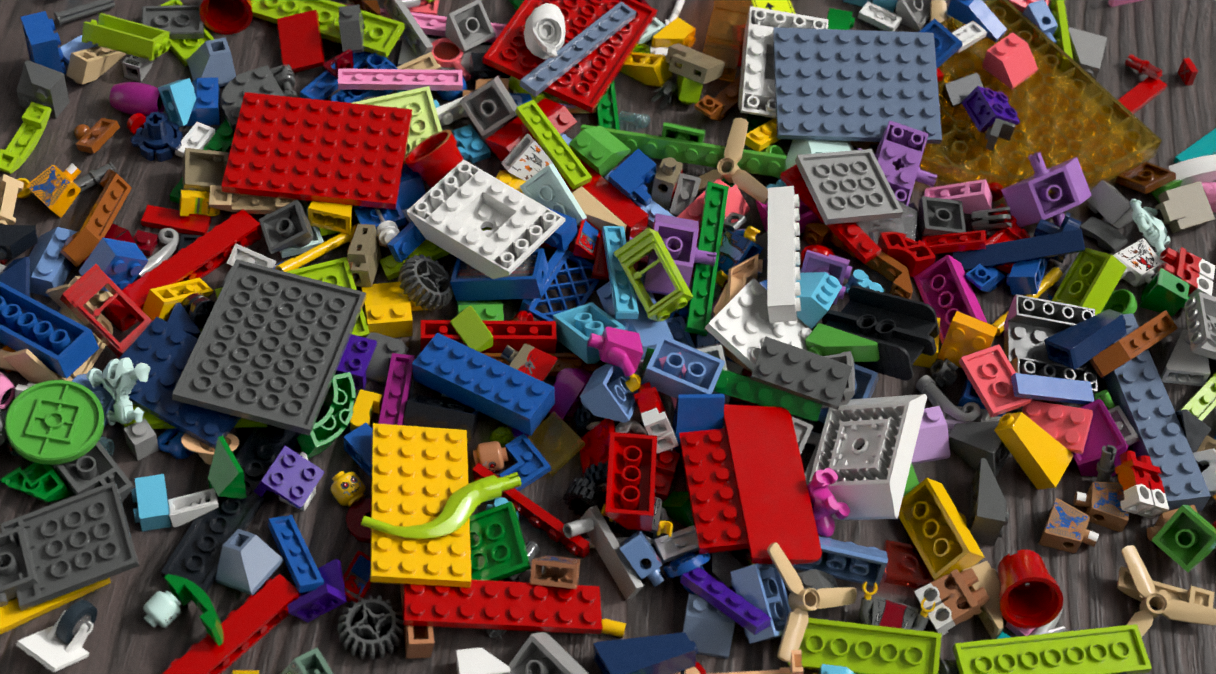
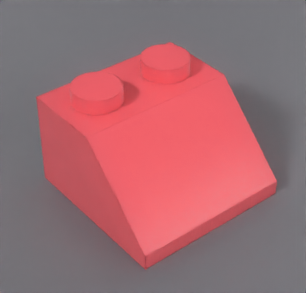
[982,32,1038,89]

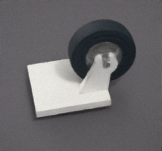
[16,600,98,672]

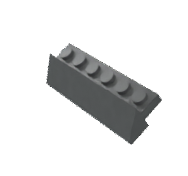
[51,441,134,502]

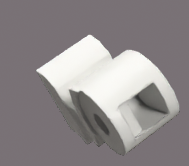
[1193,448,1216,495]

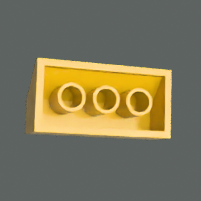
[898,478,984,580]

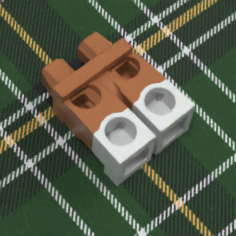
[914,568,990,637]

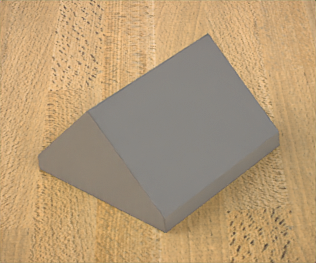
[445,0,496,52]
[895,0,931,31]

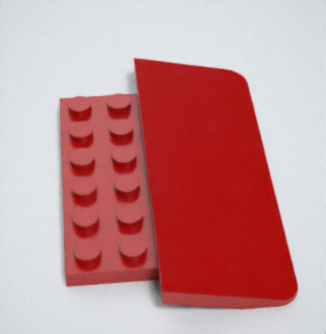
[679,404,822,565]

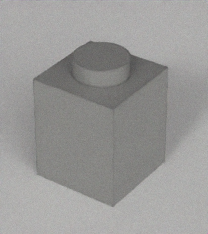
[124,418,159,461]

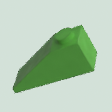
[805,323,880,362]

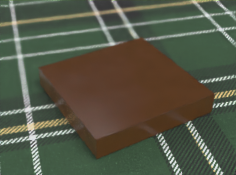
[1116,162,1176,194]

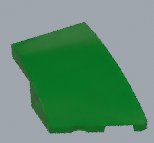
[0,462,73,502]

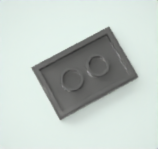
[142,5,204,39]

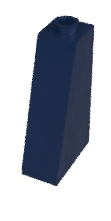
[1044,309,1127,370]
[593,632,698,674]

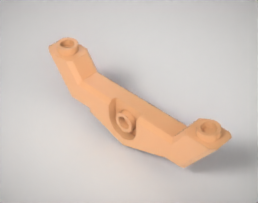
[713,253,763,373]

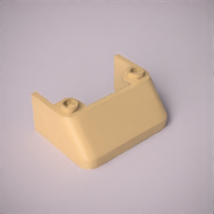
[3,283,113,384]

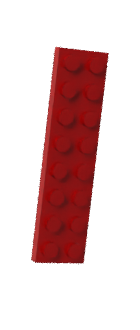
[403,580,602,634]

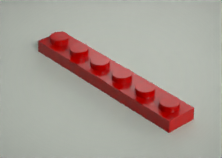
[780,164,882,264]
[473,462,590,559]

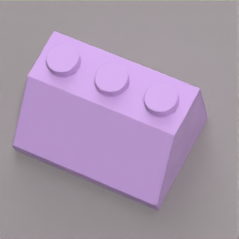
[911,406,950,465]

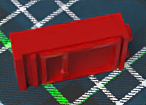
[60,264,152,357]

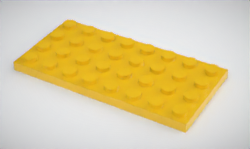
[370,423,471,588]

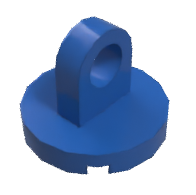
[664,552,711,595]

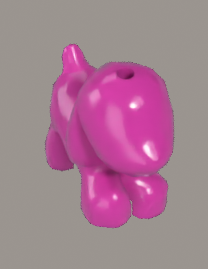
[807,468,850,537]

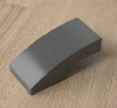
[1080,216,1127,253]

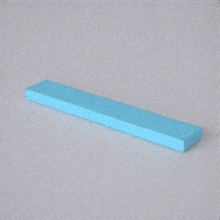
[602,226,639,319]

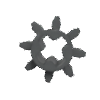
[930,358,958,387]

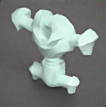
[1130,199,1171,262]
[86,357,150,426]

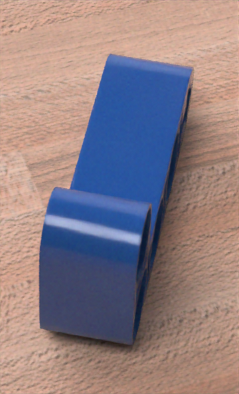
[331,53,397,103]

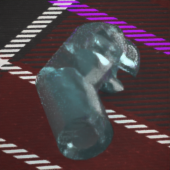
[619,111,651,128]

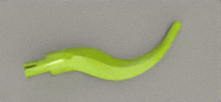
[361,472,521,539]

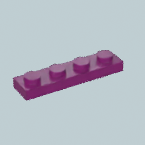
[378,353,415,425]

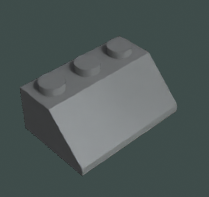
[508,632,588,674]

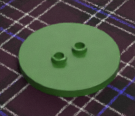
[5,380,105,465]

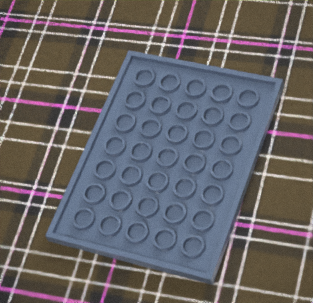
[773,27,942,144]

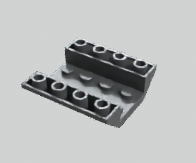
[1004,294,1098,393]

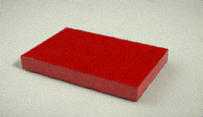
[277,10,325,73]

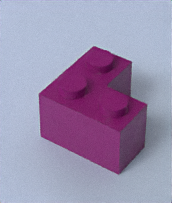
[549,368,592,422]

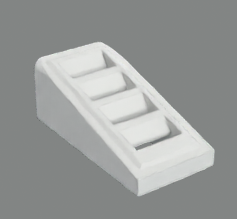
[168,488,218,527]

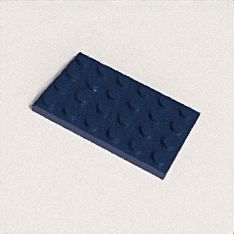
[100,317,241,449]

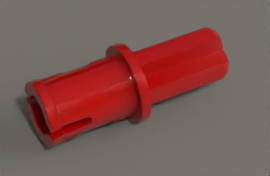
[1125,54,1162,80]

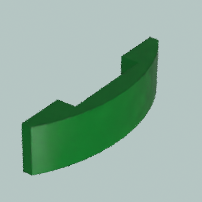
[164,574,224,646]

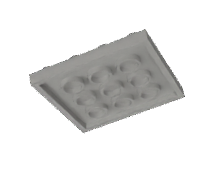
[795,149,903,225]

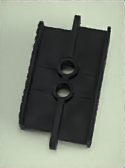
[812,286,939,381]

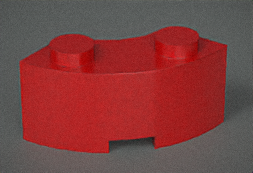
[877,232,936,277]

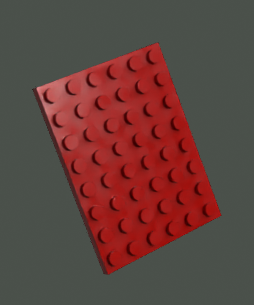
[482,0,658,113]
[221,92,412,210]

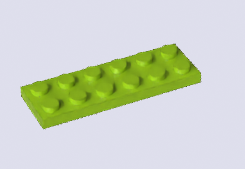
[788,618,942,674]

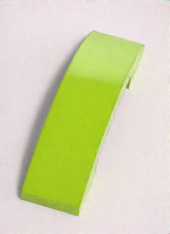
[0,102,52,174]

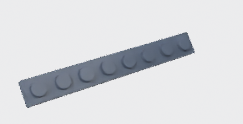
[519,1,636,97]

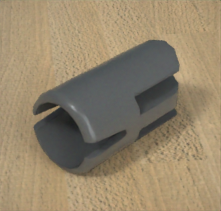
[971,206,1011,231]

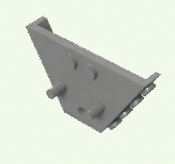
[1184,292,1216,360]

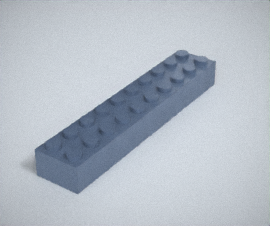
[1103,313,1211,515]

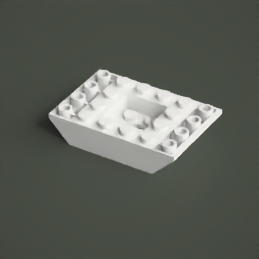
[738,6,828,118]
[407,159,565,279]
[809,394,927,521]

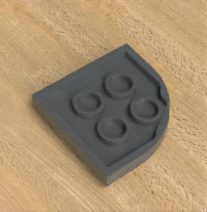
[221,65,285,131]

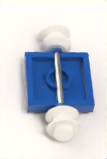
[352,202,407,245]

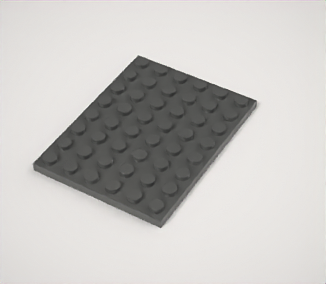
[172,259,366,436]

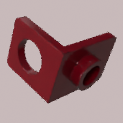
[323,49,353,79]

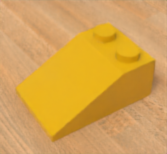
[361,282,413,338]

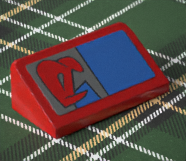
[573,219,602,260]
[343,551,372,603]

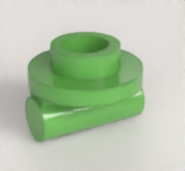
[1094,390,1116,410]

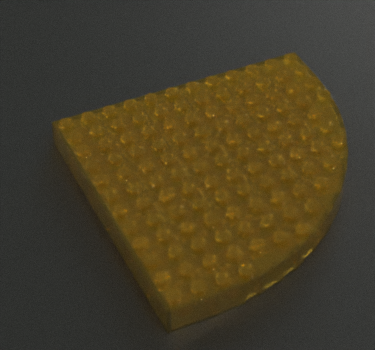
[870,0,1162,194]

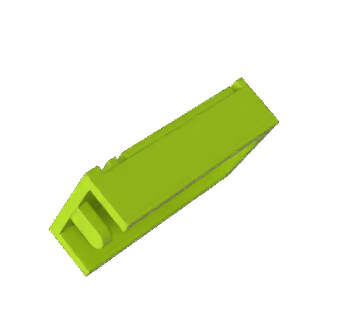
[82,13,171,61]
[613,228,694,322]

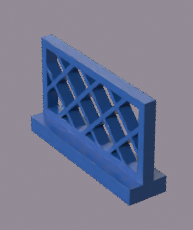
[519,245,600,321]

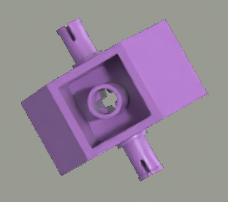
[857,120,937,210]
[1001,152,1092,227]
[629,213,717,295]

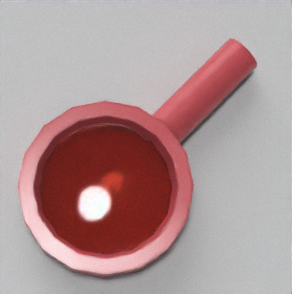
[432,38,471,81]

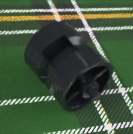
[182,293,216,328]

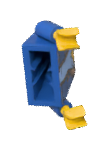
[716,226,763,287]

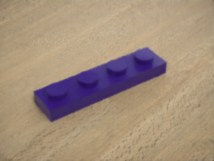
[680,567,772,635]

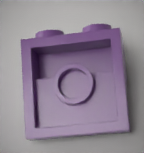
[800,250,852,305]

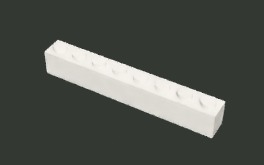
[767,186,801,323]

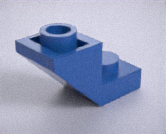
[965,264,1005,293]

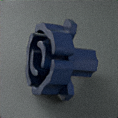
[130,112,183,162]
[1033,212,1082,264]

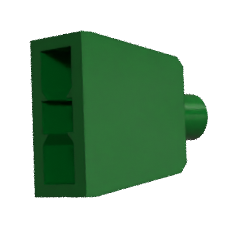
[1139,268,1190,316]

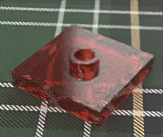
[884,540,933,589]

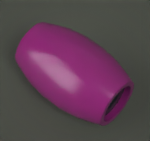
[109,82,165,117]

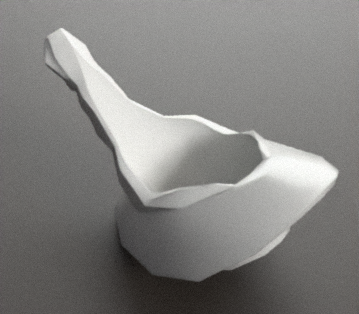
[524,3,566,59]

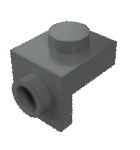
[984,118,1015,151]

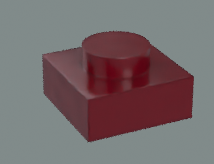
[133,230,159,257]

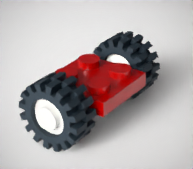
[575,405,618,491]

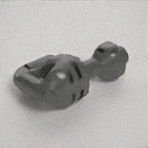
[270,65,298,98]

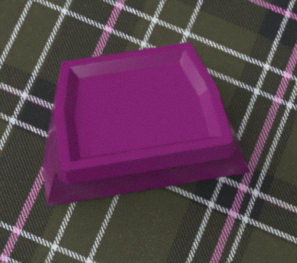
[1072,399,1128,477]

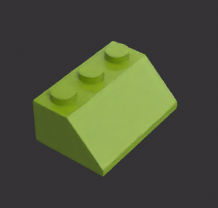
[1051,248,1127,315]

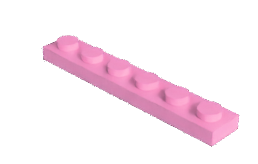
[338,69,463,91]

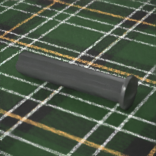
[53,0,115,27]

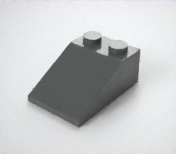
[967,458,1009,546]

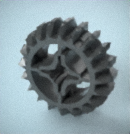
[398,254,454,312]
[337,594,404,661]

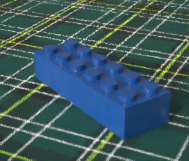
[0,282,99,379]
[412,333,555,436]

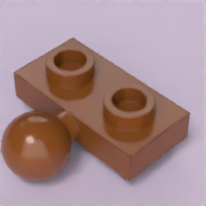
[74,118,120,154]

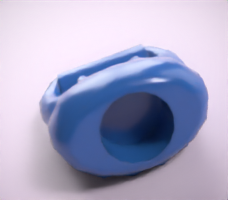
[157,429,194,459]

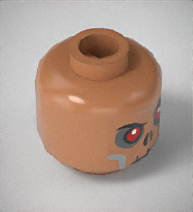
[473,441,508,472]

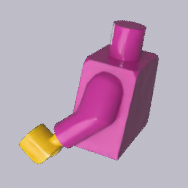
[588,327,643,392]

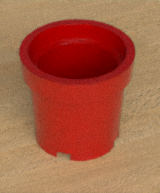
[199,0,253,35]
[405,129,464,188]
[997,550,1064,629]

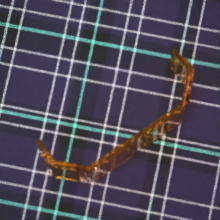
[701,0,752,82]

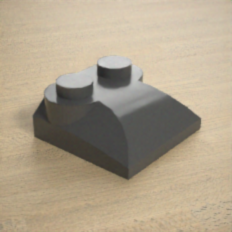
[918,196,966,236]
[259,200,313,254]
[364,332,409,385]

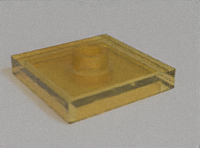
[527,411,586,476]

